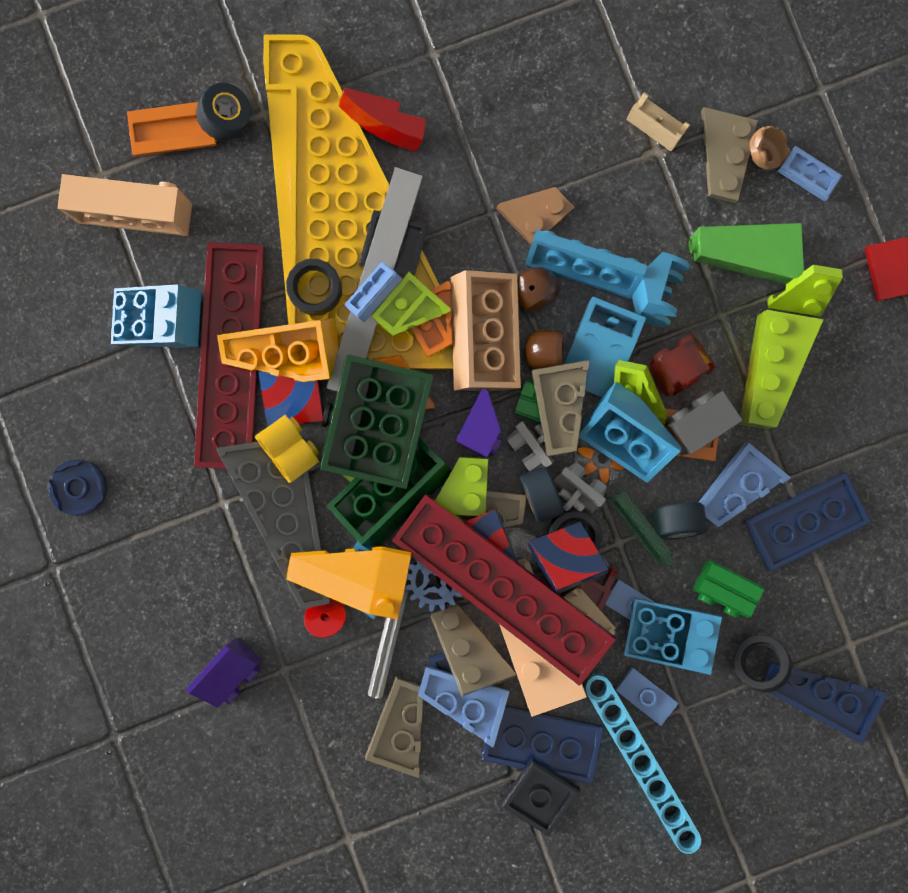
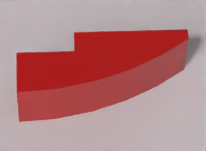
[339,87,426,152]

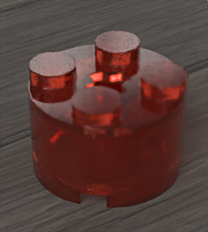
[649,334,717,398]

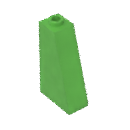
[689,223,804,284]

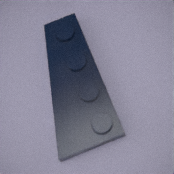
[761,662,889,744]

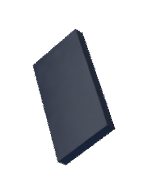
[744,472,872,572]
[481,705,604,784]

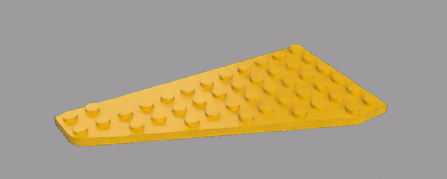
[263,35,453,370]

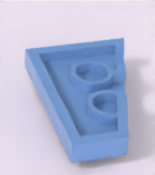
[698,442,791,527]
[418,666,509,748]

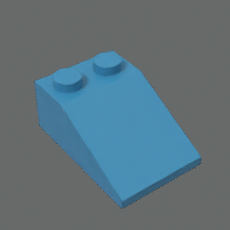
[579,382,682,483]

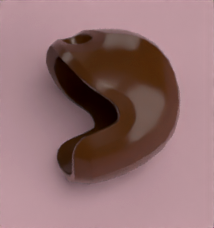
[517,267,560,312]
[524,330,564,370]

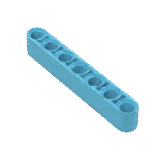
[582,671,701,854]

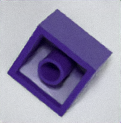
[456,388,502,458]
[185,637,262,708]

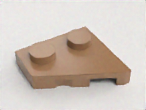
[496,187,574,245]

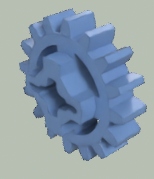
[405,560,462,611]

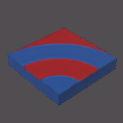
[259,371,324,427]

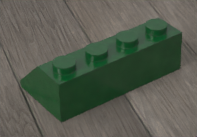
[326,437,452,551]

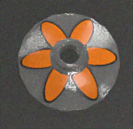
[573,439,627,486]

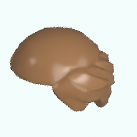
[750,126,790,170]

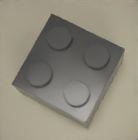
[664,391,743,456]

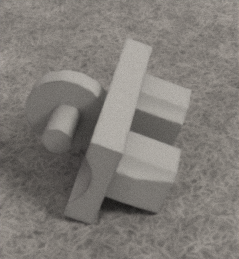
[507,420,554,472]
[553,462,607,514]

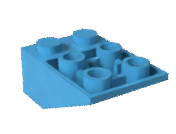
[111,285,201,348]
[563,296,646,398]
[624,599,722,675]

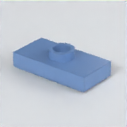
[778,146,843,201]
[345,261,403,322]
[605,579,654,620]
[615,667,678,726]

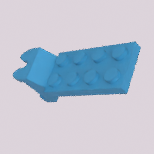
[525,229,690,327]

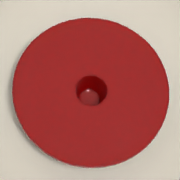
[304,598,346,638]

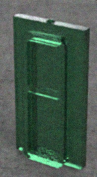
[608,491,675,567]

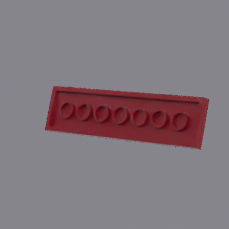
[194,242,265,469]
[392,494,616,686]

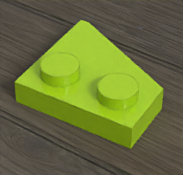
[768,265,843,317]
[614,360,668,425]
[436,457,488,516]

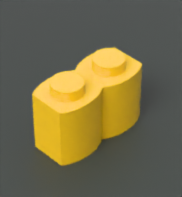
[255,415,319,483]

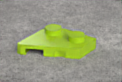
[371,272,451,336]

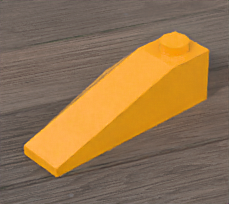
[217,318,339,382]
[286,547,411,619]

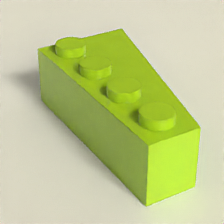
[739,310,824,429]

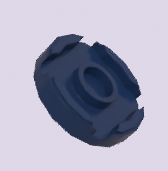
[48,459,107,516]

